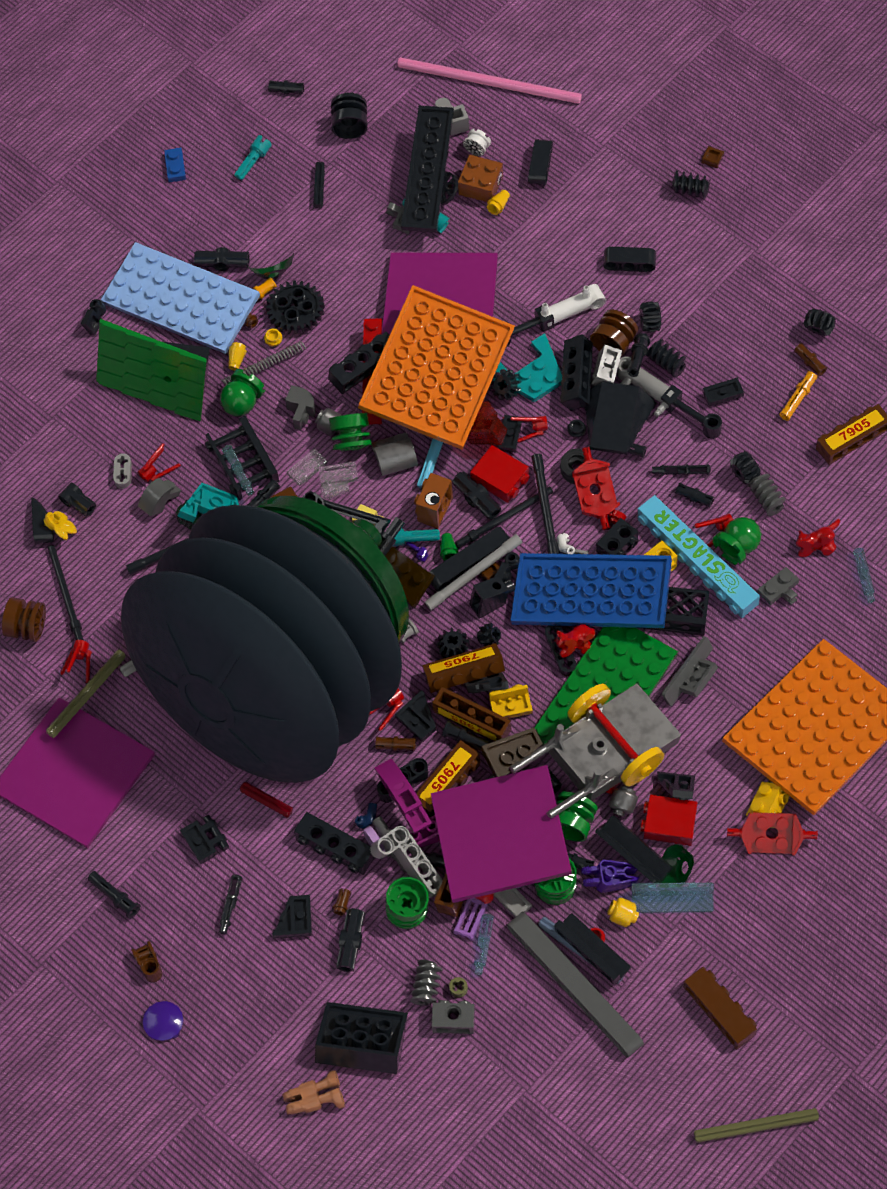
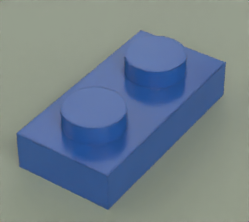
[164,147,186,182]

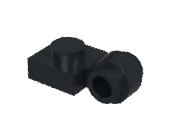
[81,299,106,335]
[495,552,520,583]

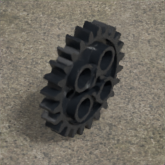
[266,280,325,334]

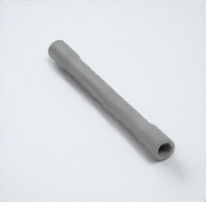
[425,534,523,611]

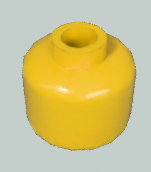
[607,897,639,927]

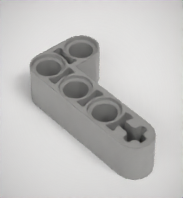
[370,826,442,898]

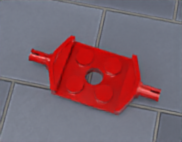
[572,447,620,530]
[727,812,818,855]

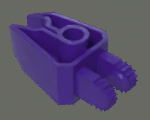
[581,859,639,893]

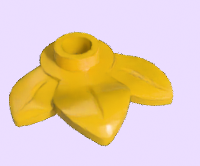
[44,511,77,540]

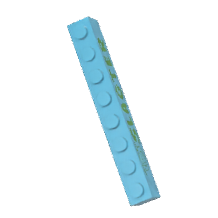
[637,495,760,618]

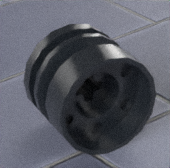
[331,93,368,139]

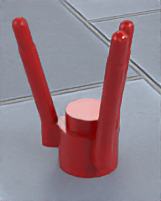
[502,416,548,443]
[137,443,181,482]
[694,514,733,547]
[60,640,92,683]
[369,689,404,731]

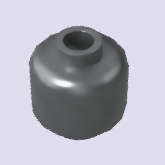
[315,408,341,436]
[609,786,638,817]

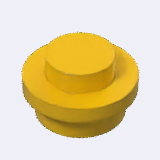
[264,329,282,346]

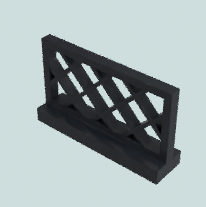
[635,587,709,635]

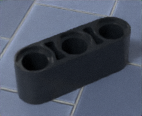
[528,139,553,185]
[603,246,656,272]
[377,758,429,803]

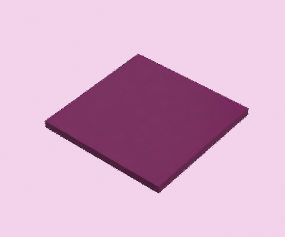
[382,253,498,335]
[0,697,155,849]
[431,765,572,903]

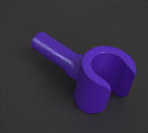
[406,542,429,562]

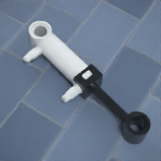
[507,284,606,347]

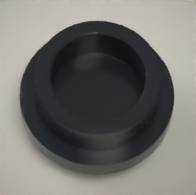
[567,420,586,438]

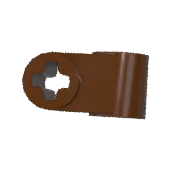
[131,941,163,982]

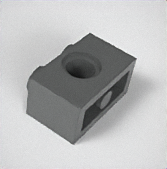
[432,1000,475,1034]

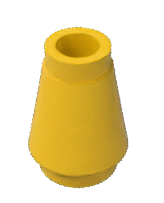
[487,190,510,215]
[228,342,247,371]

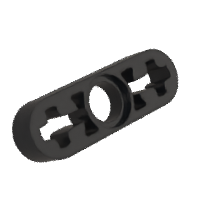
[545,625,576,676]

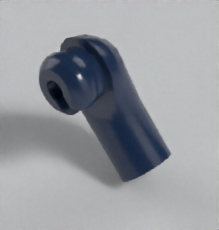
[355,803,378,829]

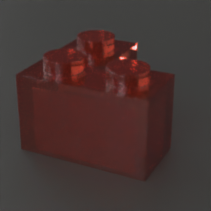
[467,401,507,445]

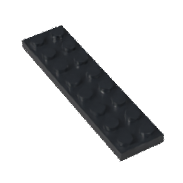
[401,105,454,233]

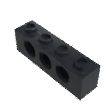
[328,332,390,394]
[560,334,593,411]
[294,812,375,875]

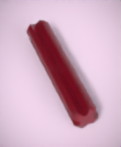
[240,782,293,818]

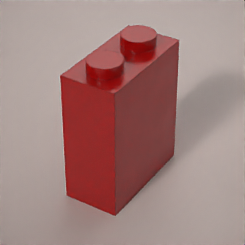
[470,445,530,503]
[641,795,698,846]

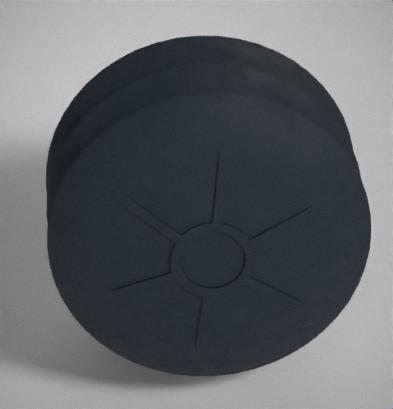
[121,496,409,783]

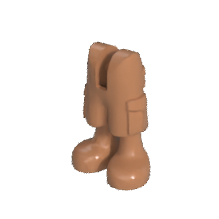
[282,1070,345,1115]

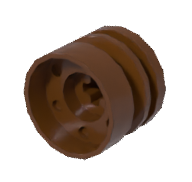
[590,309,638,358]
[2,597,46,642]

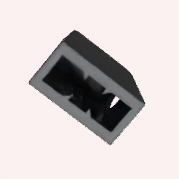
[469,576,515,619]

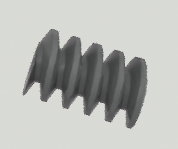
[748,474,786,516]
[410,959,443,1006]

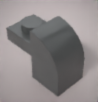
[285,385,316,430]
[138,478,181,516]

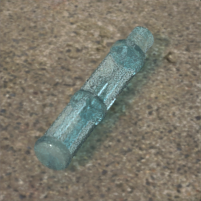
[222,445,254,496]
[853,548,875,603]
[474,913,494,975]

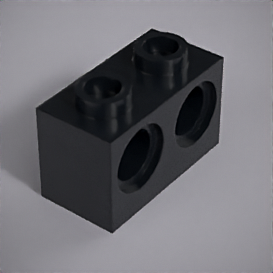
[596,518,639,555]

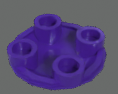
[143,1001,184,1041]

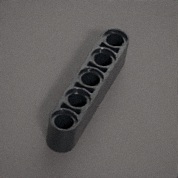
[430,527,510,592]

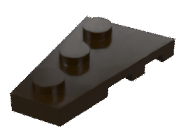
[385,546,435,608]
[481,727,543,778]

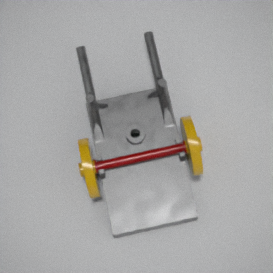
[510,683,681,819]

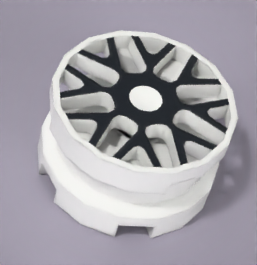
[463,129,491,156]

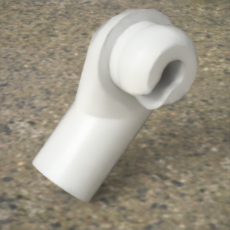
[556,533,575,554]

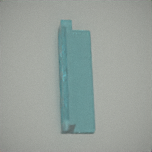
[632,883,714,913]

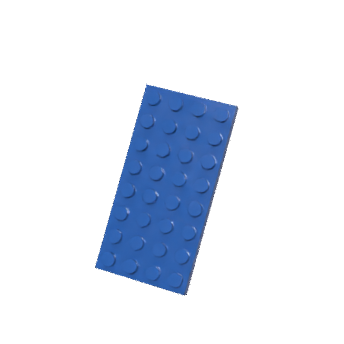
[511,553,672,628]

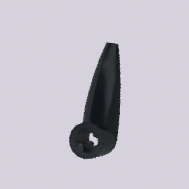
[31,498,54,544]

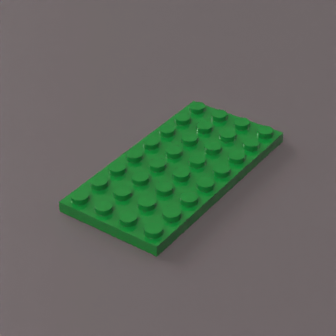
[535,627,678,748]

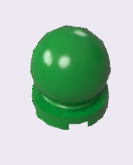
[220,369,265,417]
[712,517,762,565]

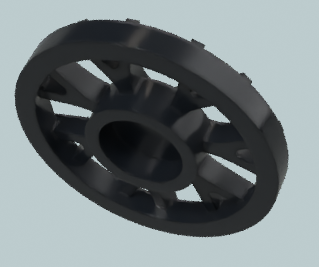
[441,172,458,205]

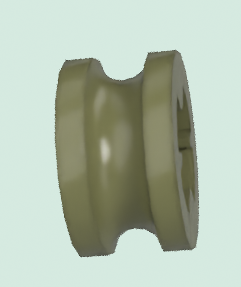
[449,977,468,998]

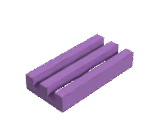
[453,898,488,941]

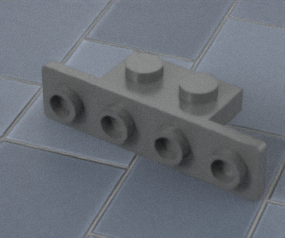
[662,636,718,706]

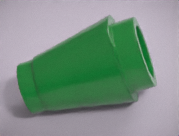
[440,533,458,561]

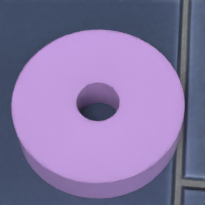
[363,826,385,852]

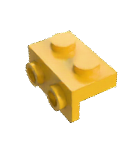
[489,684,533,719]
[746,781,789,828]

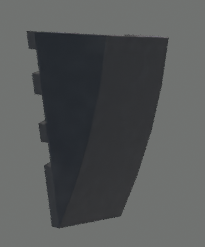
[585,381,656,455]

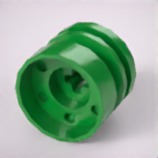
[329,413,372,451]
[556,792,598,842]
[534,858,577,905]
[385,877,429,929]

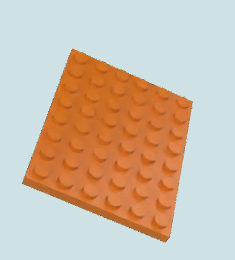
[358,285,515,450]
[722,639,887,816]

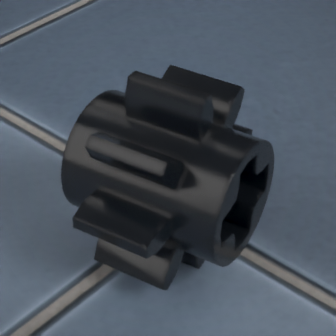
[477,623,501,646]

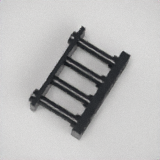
[205,416,279,500]

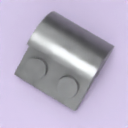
[371,432,418,476]

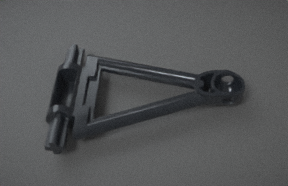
[302,491,405,556]

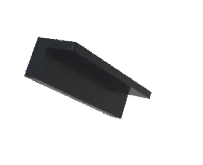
[595,816,673,884]
[554,913,631,986]

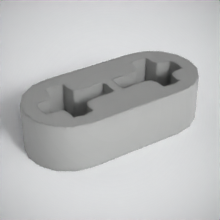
[113,453,132,489]

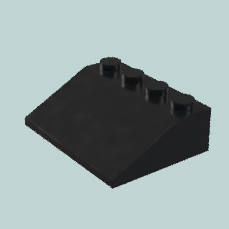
[315,1002,408,1074]

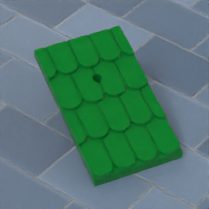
[96,319,210,422]

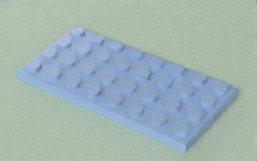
[101,242,260,354]

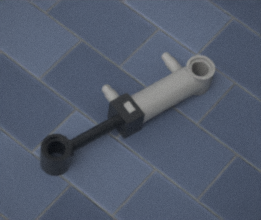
[617,356,722,439]

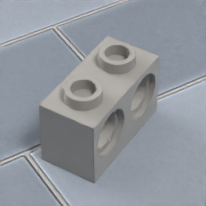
[591,345,622,386]

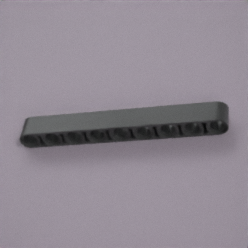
[507,912,644,1058]

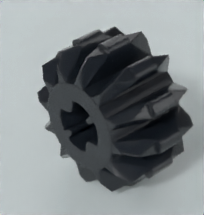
[639,301,662,332]
[804,308,836,336]
[490,369,522,400]
[730,451,761,484]
[437,627,470,658]

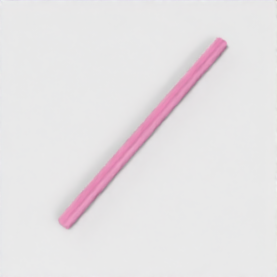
[397,57,582,104]

